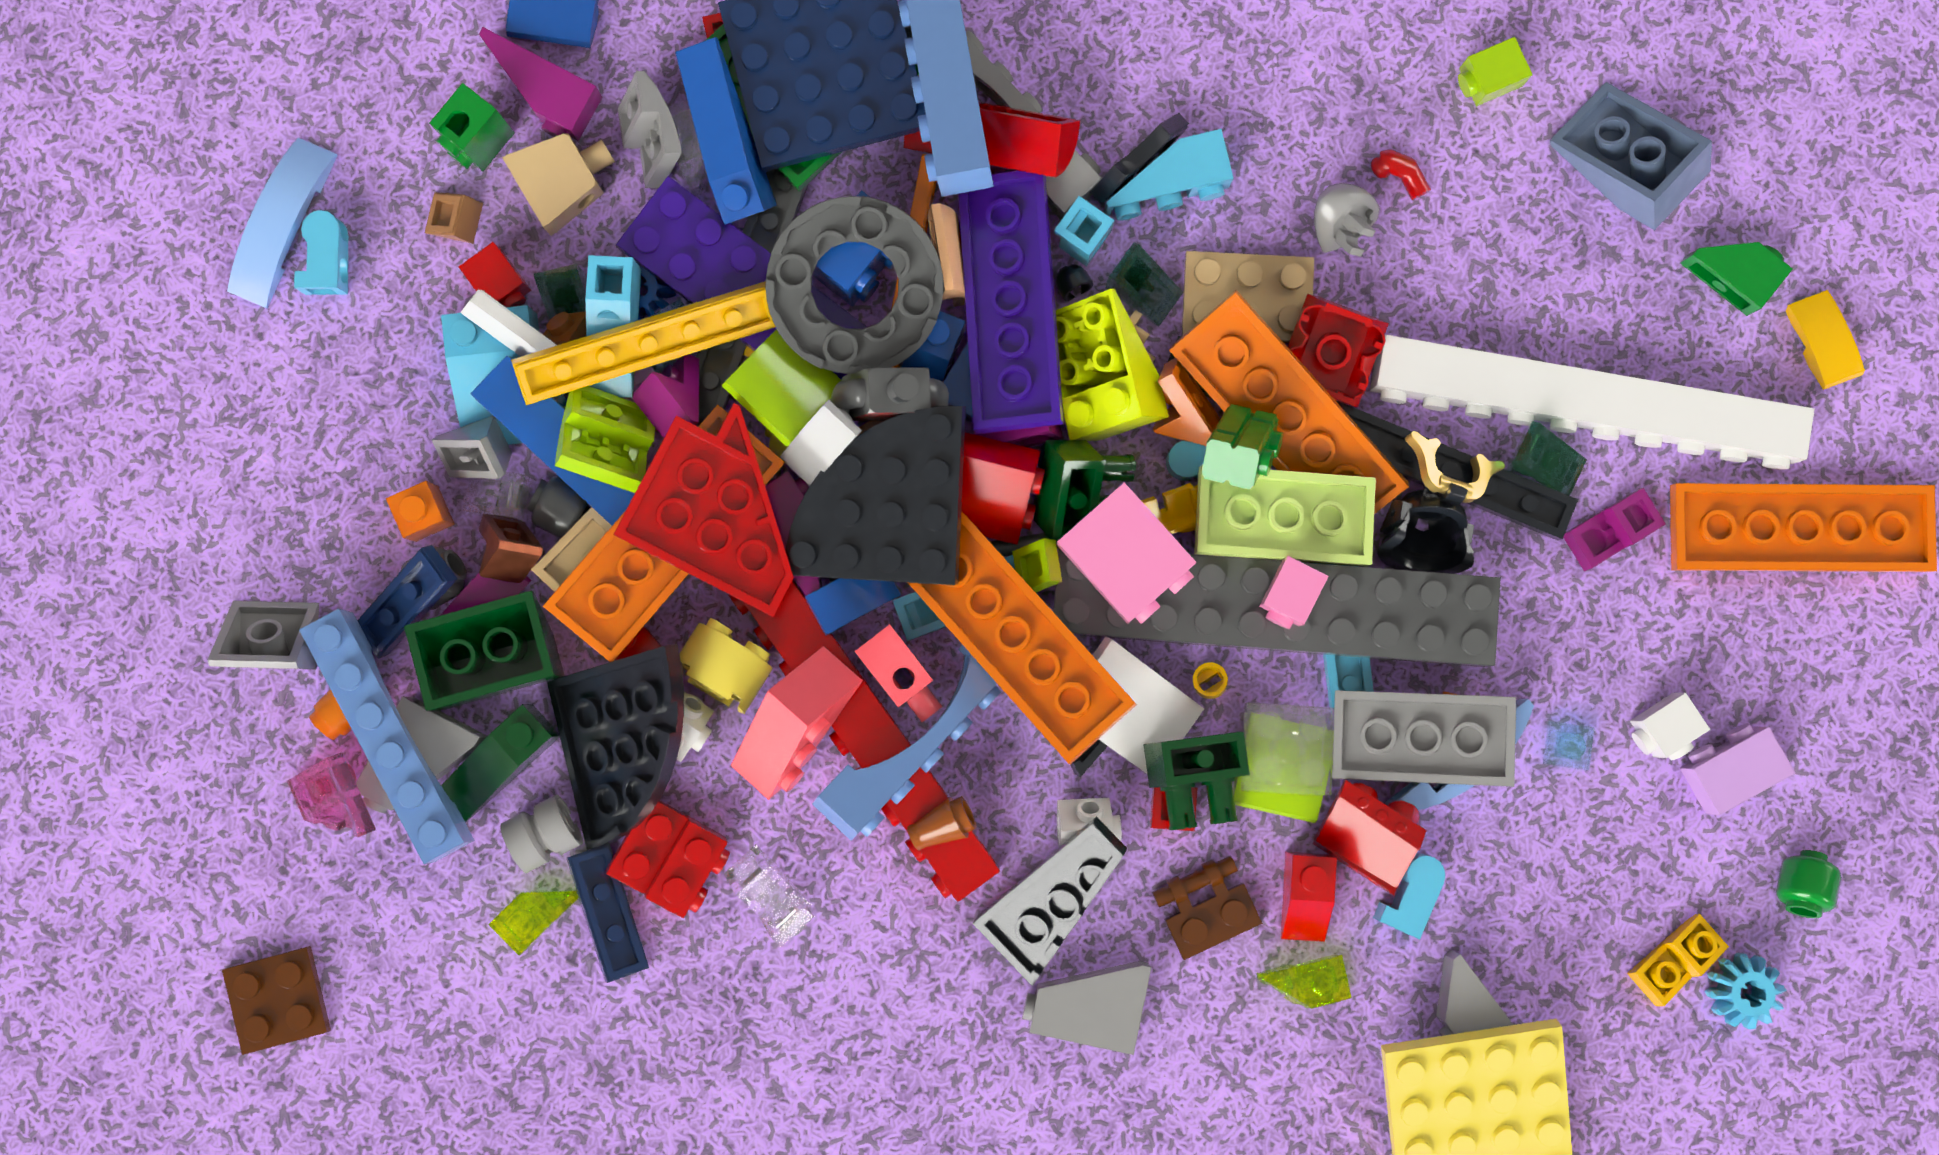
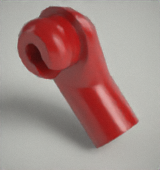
[1371,149,1431,200]

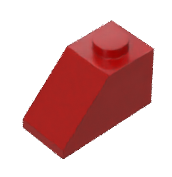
[1281,852,1337,942]

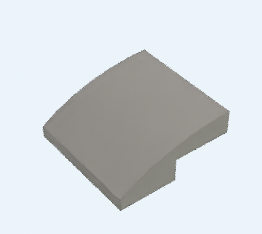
[618,71,682,188]

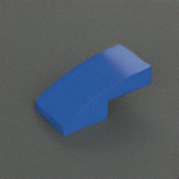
[805,578,901,636]

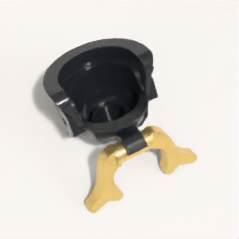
[1377,431,1505,574]

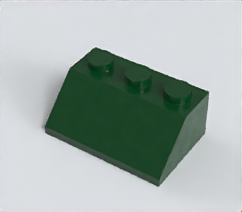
[404,590,565,711]

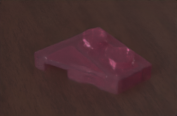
[287,752,376,837]

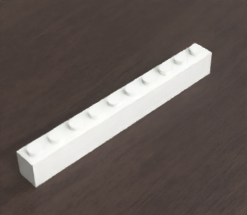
[1370,335,1815,470]

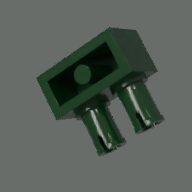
[1033,440,1136,542]
[1143,731,1250,830]

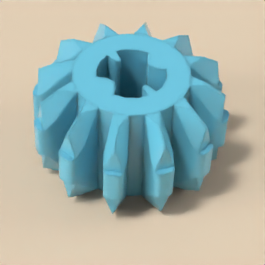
[1704,953,1787,1030]

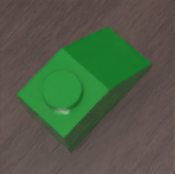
[1680,242,1793,316]

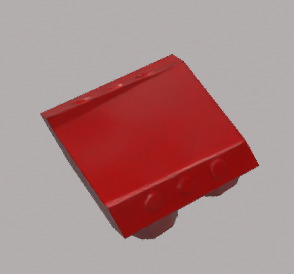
[1288,293,1389,407]
[1312,779,1427,895]

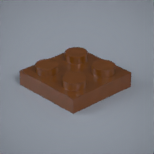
[222,946,331,1055]

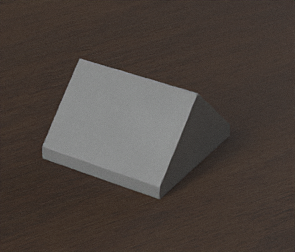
[207,601,319,670]

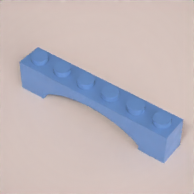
[299,608,475,864]
[812,645,1002,841]

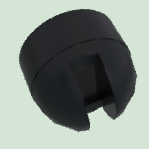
[1055,264,1094,301]

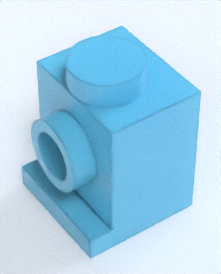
[1054,196,1115,267]

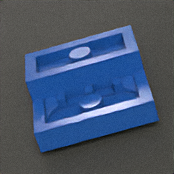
[506,0,599,48]

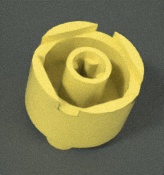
[679,618,773,714]

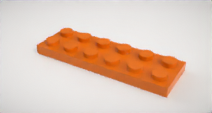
[1169,290,1409,514]
[543,404,785,662]
[1670,483,1937,572]
[907,511,1137,765]

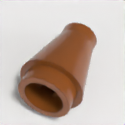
[907,796,977,850]

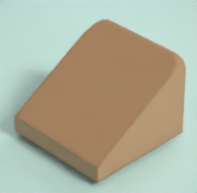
[425,192,483,244]

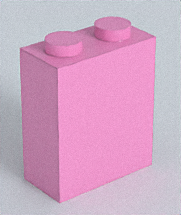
[1057,482,1197,624]

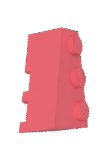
[731,646,863,800]

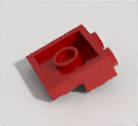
[605,800,730,919]

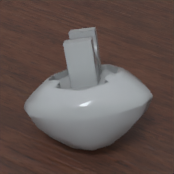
[1314,183,1380,257]

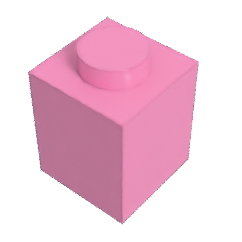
[1259,556,1329,629]

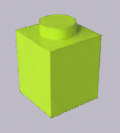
[1458,37,1533,107]

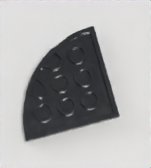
[785,406,966,585]
[547,644,684,850]

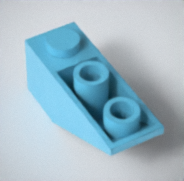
[1104,129,1234,221]
[585,255,641,398]

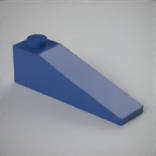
[675,37,777,225]

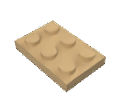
[1181,251,1314,343]

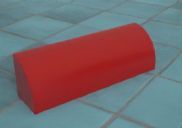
[903,102,1080,178]

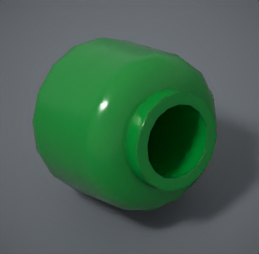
[1776,850,1842,918]

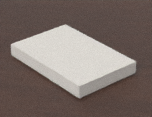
[1093,636,1204,774]

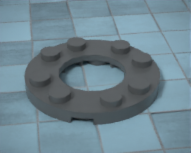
[765,196,944,375]

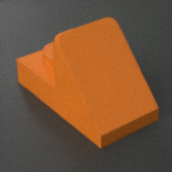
[1152,358,1220,446]

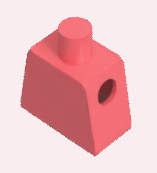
[854,624,943,722]

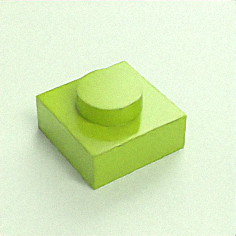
[1012,538,1062,592]

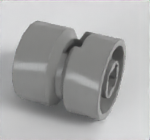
[500,794,583,873]

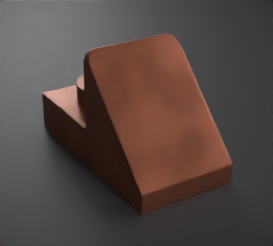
[479,514,543,583]

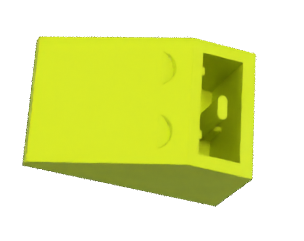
[1056,289,1169,441]

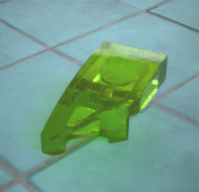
[488,890,579,956]
[1256,955,1352,1009]

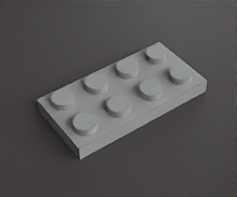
[1332,690,1516,787]

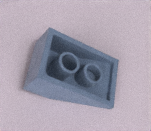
[1550,82,1712,231]

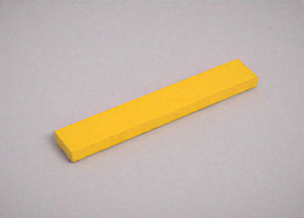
[511,281,776,405]

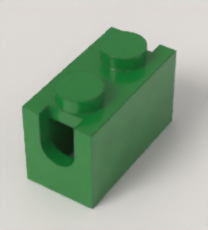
[429,83,515,172]

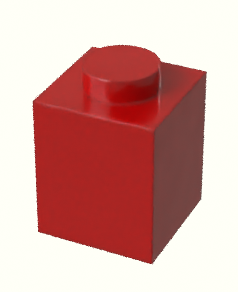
[458,242,532,308]

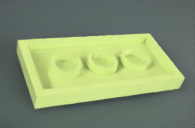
[1194,465,1376,567]

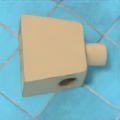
[502,133,615,236]

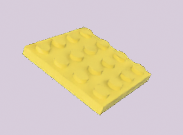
[1381,1019,1572,1155]

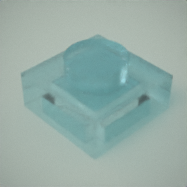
[1543,721,1594,771]

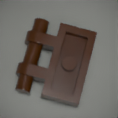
[1152,855,1263,960]

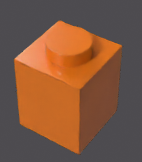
[386,481,455,542]

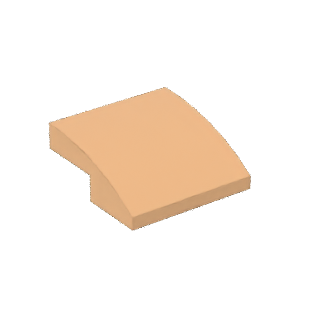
[927,203,966,307]

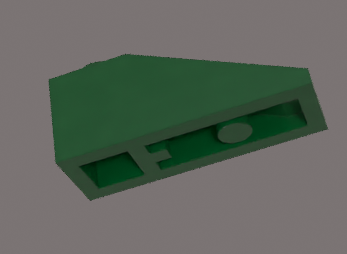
[441,704,560,823]

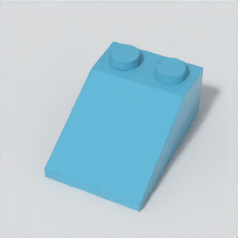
[441,305,539,445]

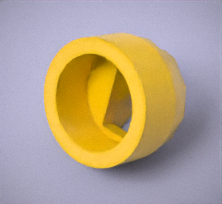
[1193,662,1228,699]

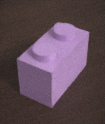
[1680,723,1795,816]

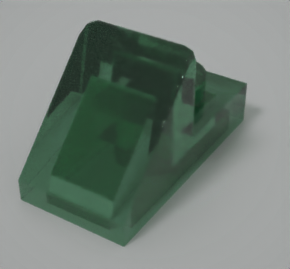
[1506,421,1587,496]

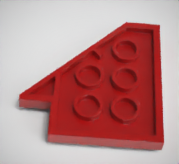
[613,403,794,617]

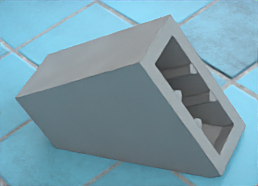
[352,697,487,813]
[1022,961,1151,1055]

